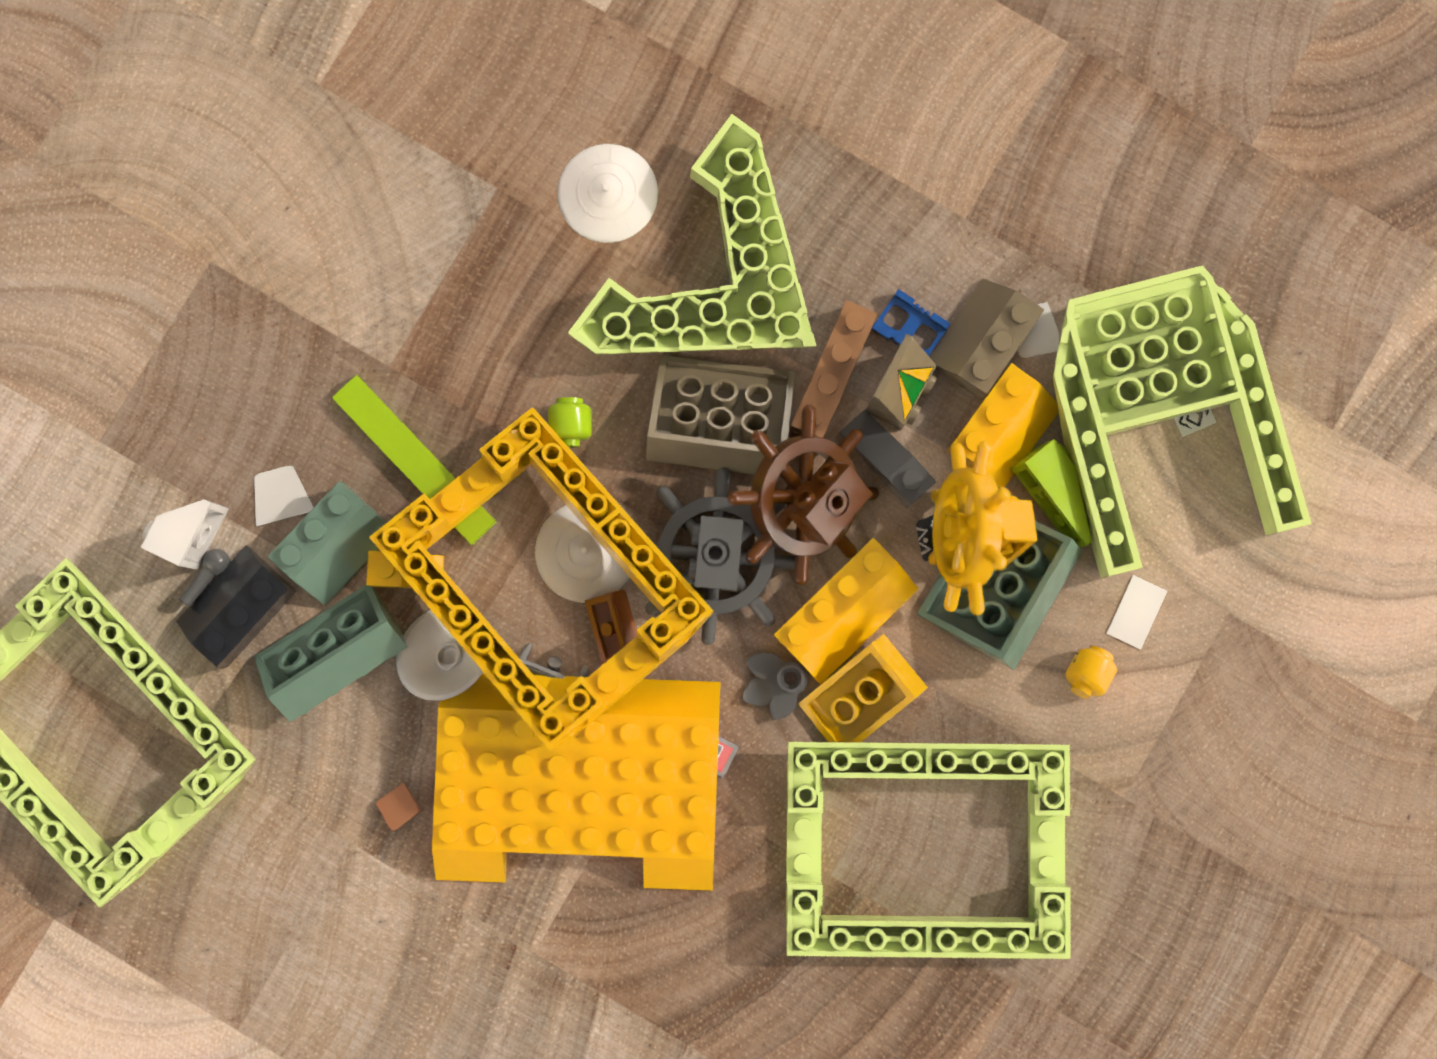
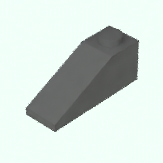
[839,410,936,508]

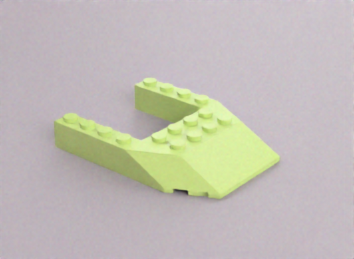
[1053,265,1312,578]

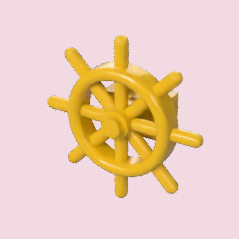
[928,441,1037,615]

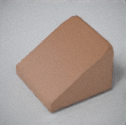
[376,782,424,832]

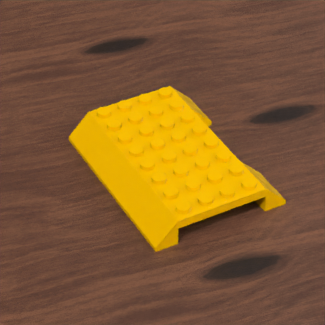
[432,673,721,891]

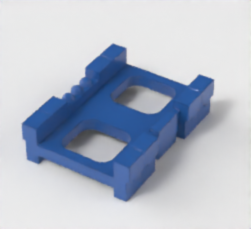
[871,289,951,356]

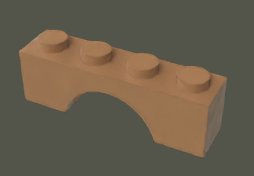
[790,300,878,438]

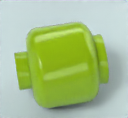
[547,397,592,448]

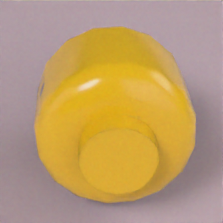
[1065,645,1117,699]

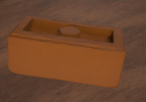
[585,590,637,665]

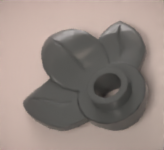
[743,653,808,720]

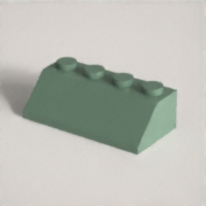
[254,585,408,722]

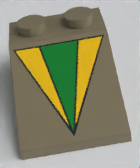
[866,334,937,430]

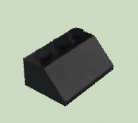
[176,545,297,667]

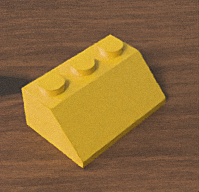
[947,363,1059,489]

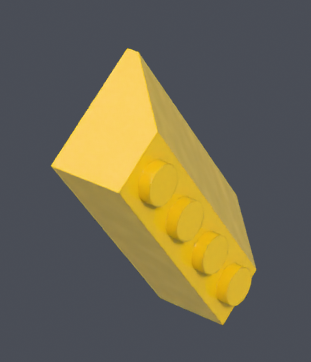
[773,537,919,685]

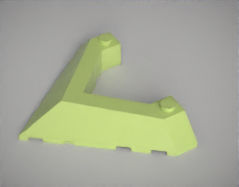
[568,114,816,354]

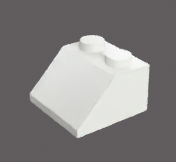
[141,500,229,570]

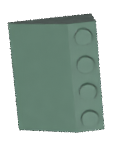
[917,520,1083,670]

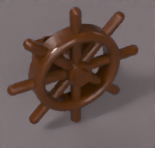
[727,405,879,585]

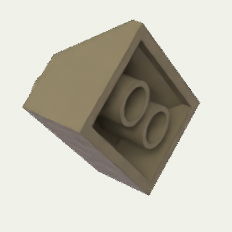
[929,279,1045,400]

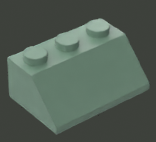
[267,481,387,605]

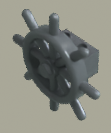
[645,467,795,645]

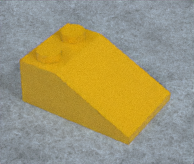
[798,634,928,742]

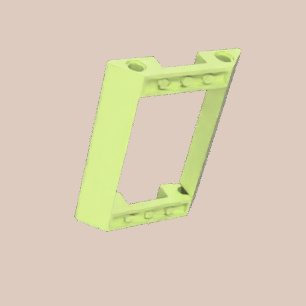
[0,558,256,908]
[786,742,1071,959]

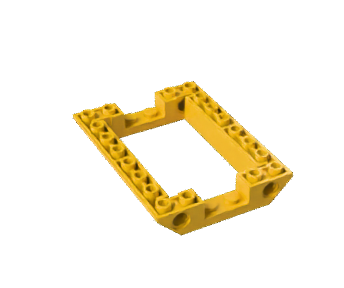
[369,407,713,751]

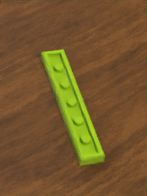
[332,374,498,546]

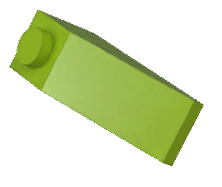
[1011,438,1092,548]

